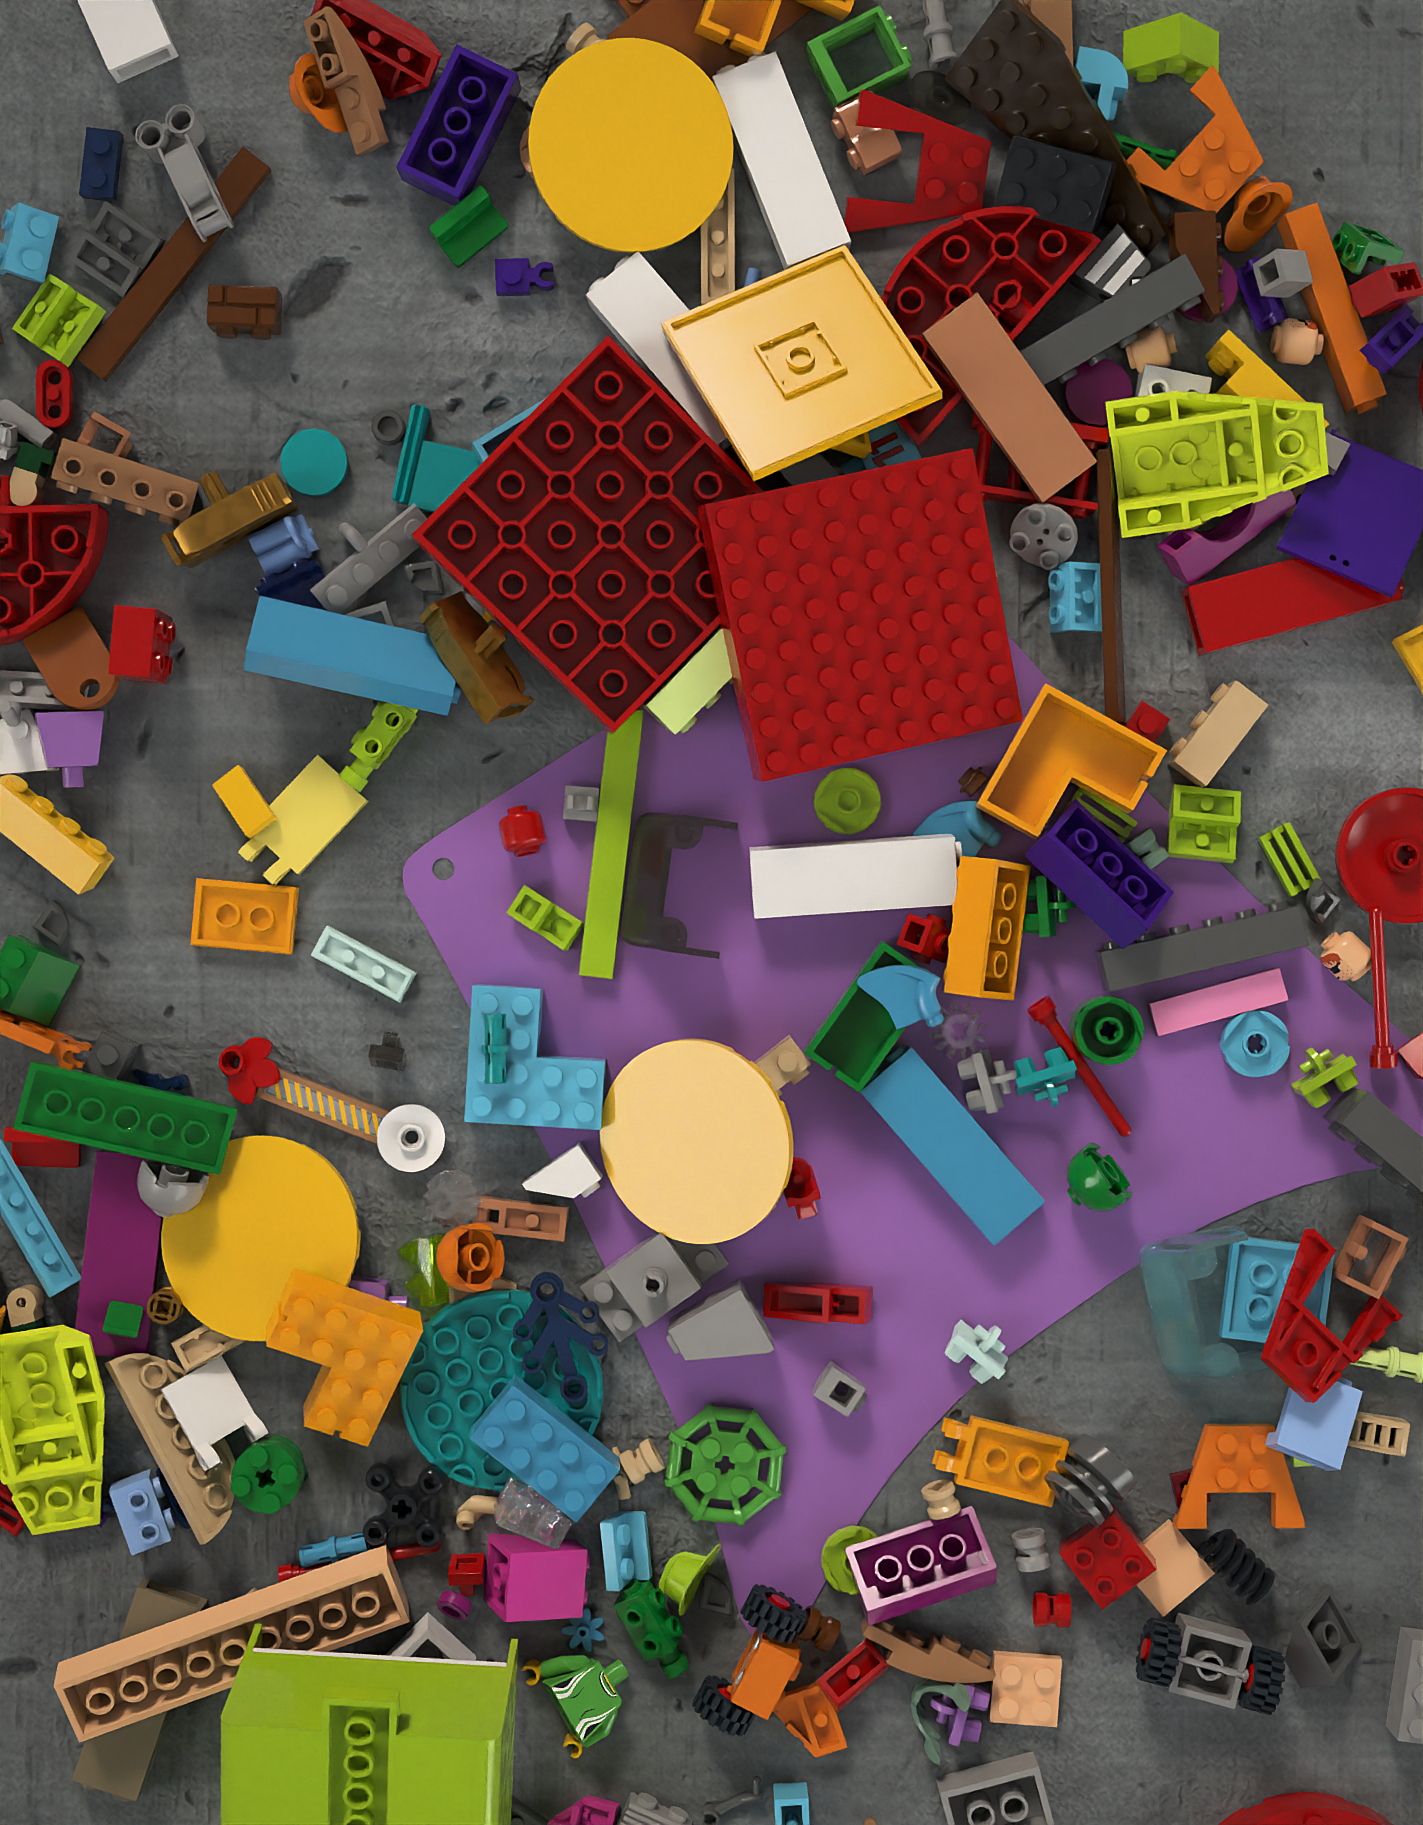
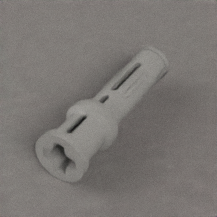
[922,0,958,70]

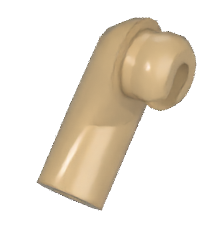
[456,1495,504,1530]

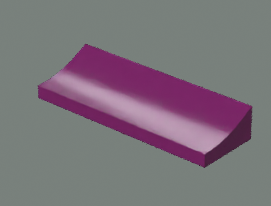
[75,1149,163,1356]

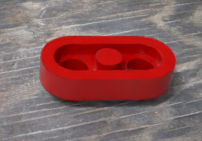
[36,359,74,430]

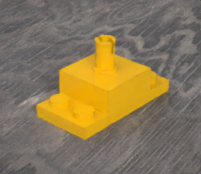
[1204,329,1329,428]

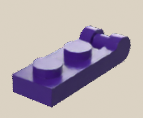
[1359,305,1423,375]

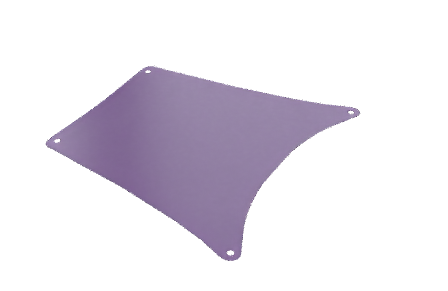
[403,635,1423,1635]

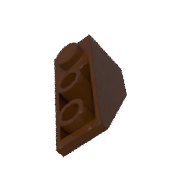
[1167,211,1224,323]

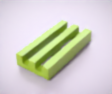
[1065,787,1138,843]
[1257,822,1321,897]

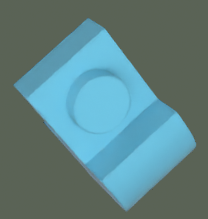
[1073,46,1128,122]

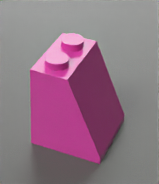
[483,1533,590,1622]

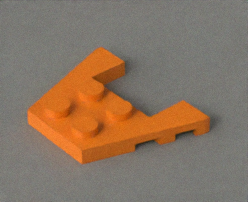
[1126,66,1264,214]
[1173,1423,1305,1529]

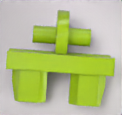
[1290,1047,1359,1108]

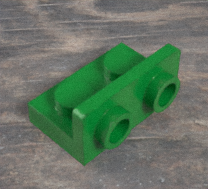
[1332,221,1405,275]

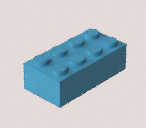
[470,1375,620,1523]

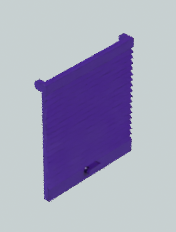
[1276,429,1423,598]

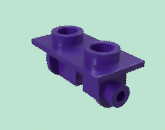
[1234,257,1289,333]

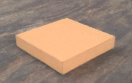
[1137,1519,1215,1617]

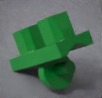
[1022,876,1076,937]

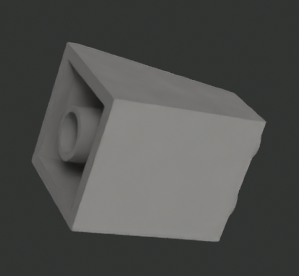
[666,1278,775,1361]

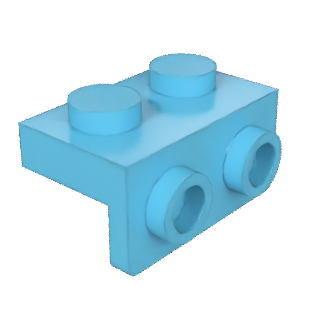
[0,203,59,284]

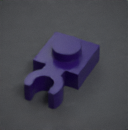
[495,258,554,296]

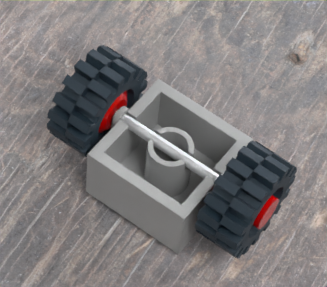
[1135,1613,1285,1715]

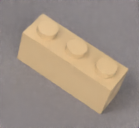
[1167,680,1268,787]

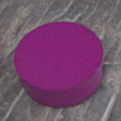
[437,1591,472,1620]

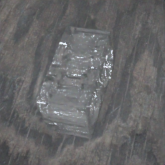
[494,1477,573,1550]

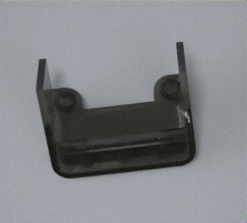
[621,812,738,959]

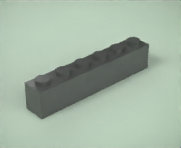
[1020,254,1205,391]
[1095,901,1309,992]

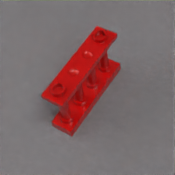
[969,411,1109,519]

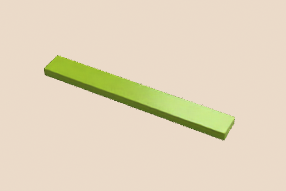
[579,710,644,979]

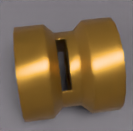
[147,1285,187,1324]

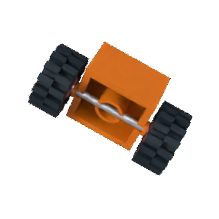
[692,1584,807,1736]

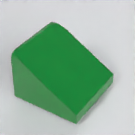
[102,1300,144,1338]

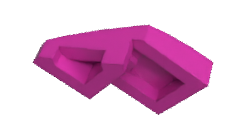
[547,1795,620,1825]

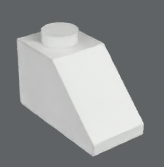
[522,1142,603,1198]

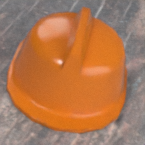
[288,53,348,133]
[1224,176,1293,253]

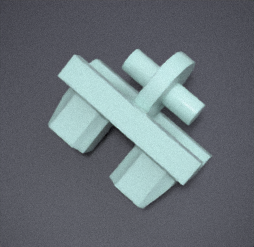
[945,1320,1008,1384]

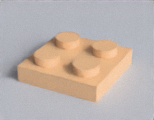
[988,1650,1062,1727]

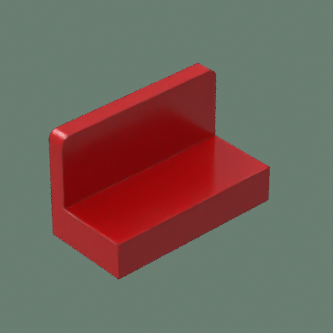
[4,1125,81,1168]

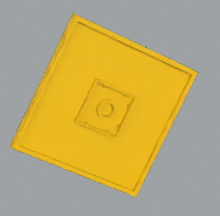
[661,245,943,481]

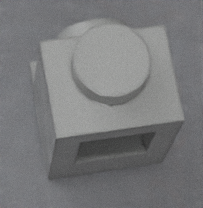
[812,1360,867,1417]

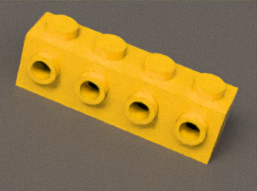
[0,774,115,895]

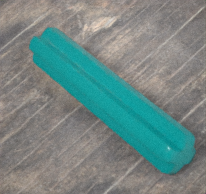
[391,404,430,505]

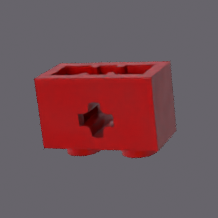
[1349,262,1423,318]

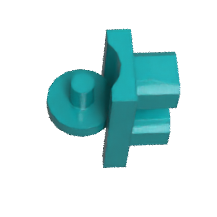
[1014,1047,1077,1107]

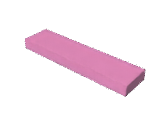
[1147,967,1288,1036]

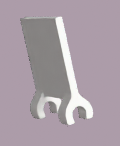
[161,1355,268,1472]

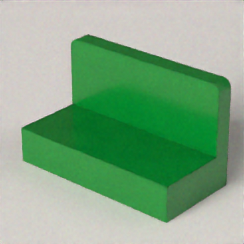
[428,185,509,268]

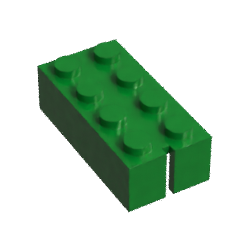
[802,941,919,1093]

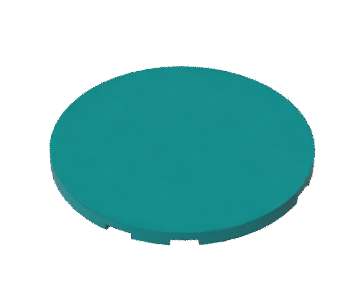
[400,1289,603,1492]

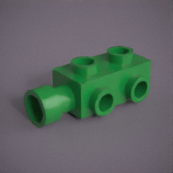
[613,1579,690,1678]

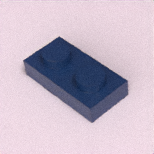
[79,127,124,202]

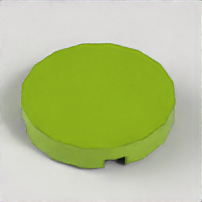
[814,768,881,835]
[820,1525,879,1595]

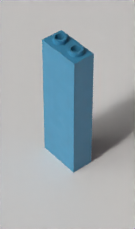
[244,596,461,716]
[861,1045,1045,1246]

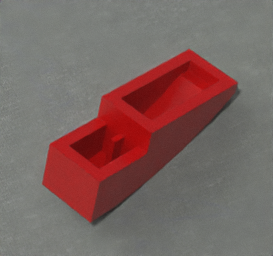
[763,1282,873,1325]

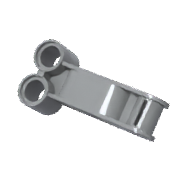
[135,104,234,242]

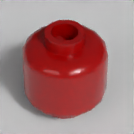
[498,805,546,857]

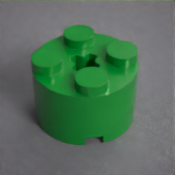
[1069,995,1144,1065]
[230,1435,306,1514]

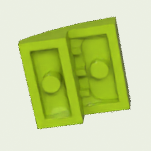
[12,273,106,367]
[1166,784,1241,863]

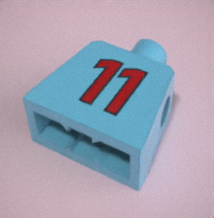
[839,420,922,475]

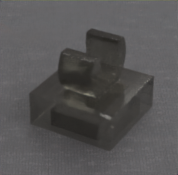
[368,1031,407,1071]

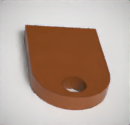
[22,606,120,711]

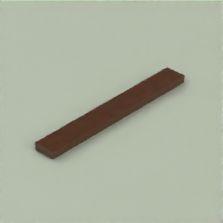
[76,147,271,382]
[1096,449,1125,724]

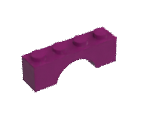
[1157,489,1297,586]

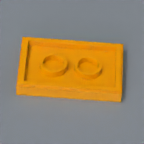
[190,878,299,954]

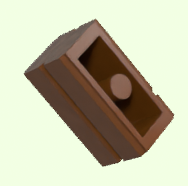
[207,284,283,340]

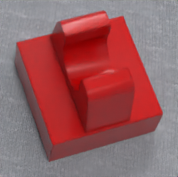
[448,1553,486,1596]

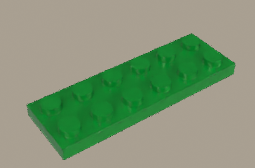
[13,1060,237,1175]

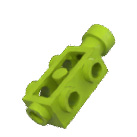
[339,701,419,792]

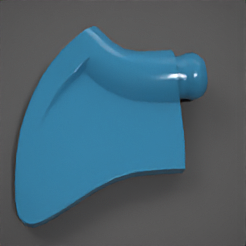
[911,800,1003,857]
[857,965,944,1029]

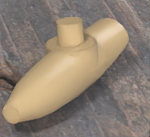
[612,1447,631,1500]

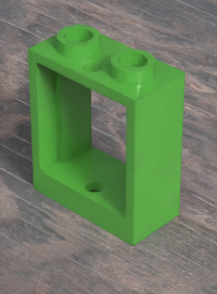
[806,5,912,110]

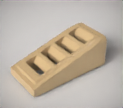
[1347,1411,1410,1457]

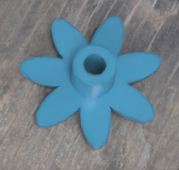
[561,1607,604,1652]

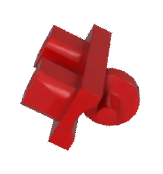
[783,1157,821,1219]

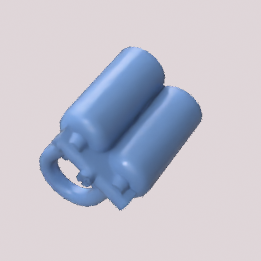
[248,514,319,578]

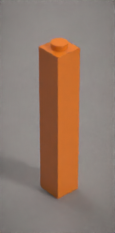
[1277,202,1387,414]

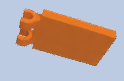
[0,1008,93,1070]

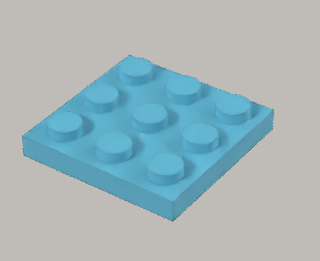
[1219,1235,1334,1343]

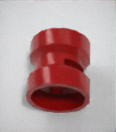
[1032,1591,1071,1628]

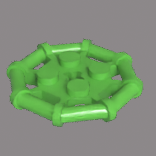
[663,1403,787,1527]

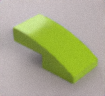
[506,885,585,952]

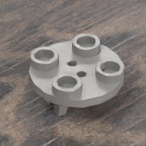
[1009,503,1078,570]

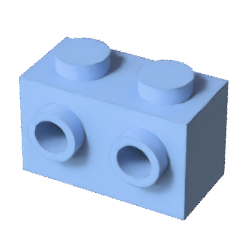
[109,1469,177,1555]

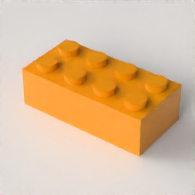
[943,856,1030,1000]

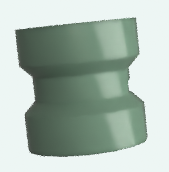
[1124,827,1170,870]

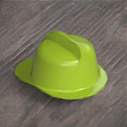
[659,1543,722,1616]

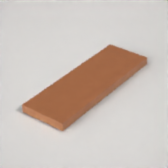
[920,292,1097,503]

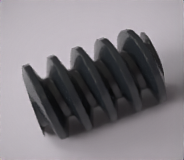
[1197,1529,1275,1605]

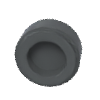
[371,410,406,446]

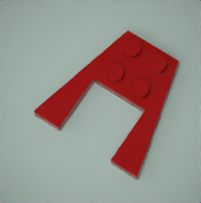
[844,89,991,233]
[1260,1229,1403,1403]

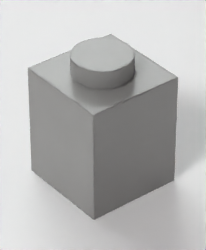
[1252,248,1314,298]

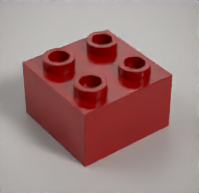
[108,605,176,684]
[1059,1504,1157,1610]

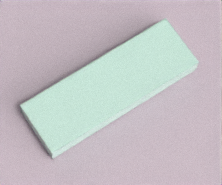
[311,926,417,1003]

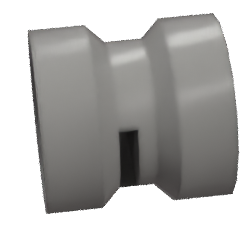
[1011,1528,1051,1572]

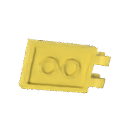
[238,754,369,885]

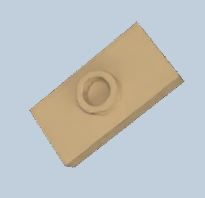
[171,1325,247,1373]

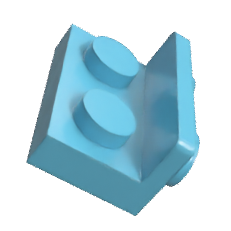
[1048,561,1102,633]
[600,1511,652,1591]

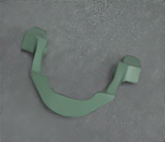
[911,1678,971,1765]

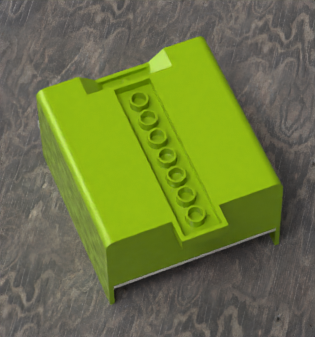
[220,1623,518,1825]

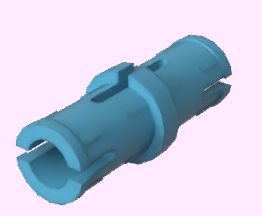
[299,1532,371,1568]

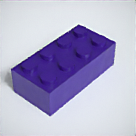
[396,44,521,206]
[1024,799,1174,949]

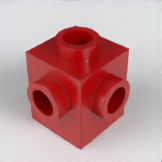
[896,913,951,965]

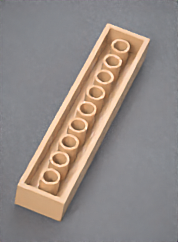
[54,1544,410,1743]

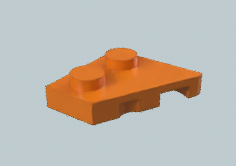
[773,1682,848,1758]

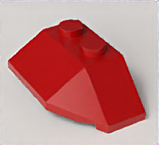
[311,0,442,100]

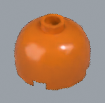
[436,1223,505,1292]

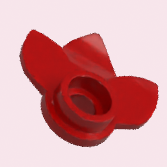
[219,1037,280,1105]

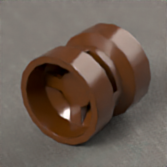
[797,1605,841,1652]

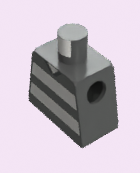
[1069,224,1152,303]

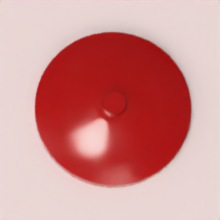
[1335,787,1423,924]

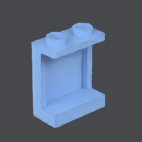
[1265,1377,1363,1471]

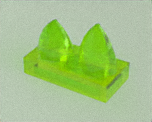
[397,1233,449,1307]

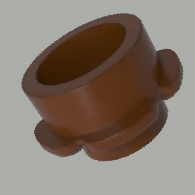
[958,767,989,798]

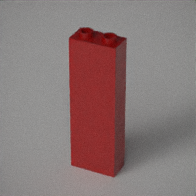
[1181,558,1404,656]

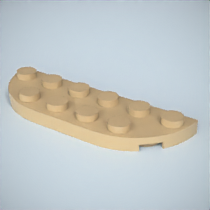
[104,1353,235,1545]

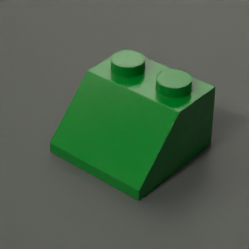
[0,935,81,1026]

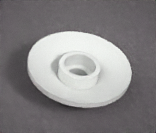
[377,1104,445,1172]

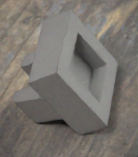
[563,785,600,822]

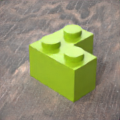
[1123,12,1219,83]

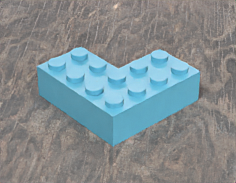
[464,984,607,1130]

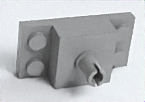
[580,1232,729,1342]

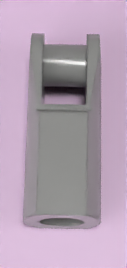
[0,399,58,449]

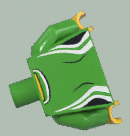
[522,1655,629,1758]

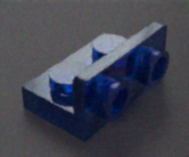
[254,558,326,609]

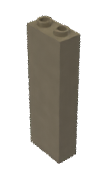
[72,1578,208,1802]

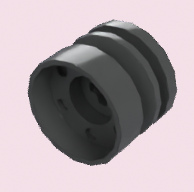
[1044,1434,1137,1528]

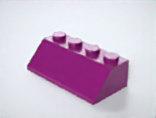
[845,1506,997,1626]

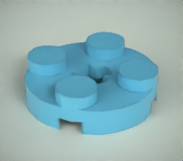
[1219,1010,1290,1077]

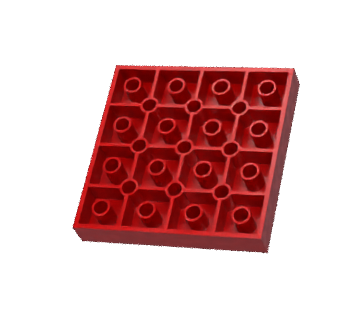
[412,336,764,734]
[697,448,1023,782]

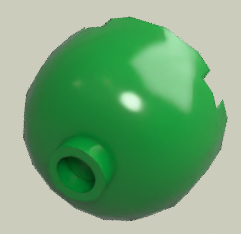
[1067,1142,1133,1212]

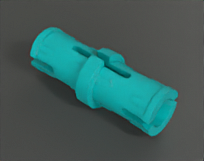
[482,1014,509,1084]

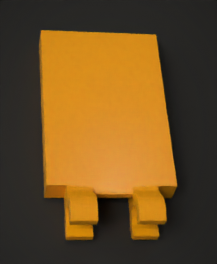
[932,1415,1070,1507]

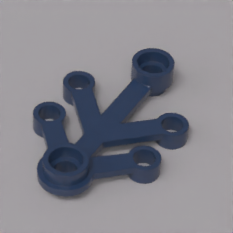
[513,1272,608,1403]

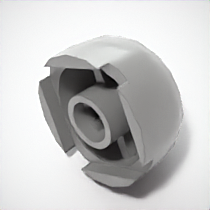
[137,1159,209,1217]

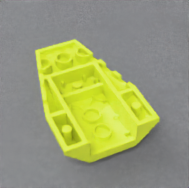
[1105,391,1329,538]
[0,1325,105,1535]

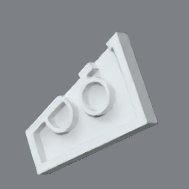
[0,708,59,775]

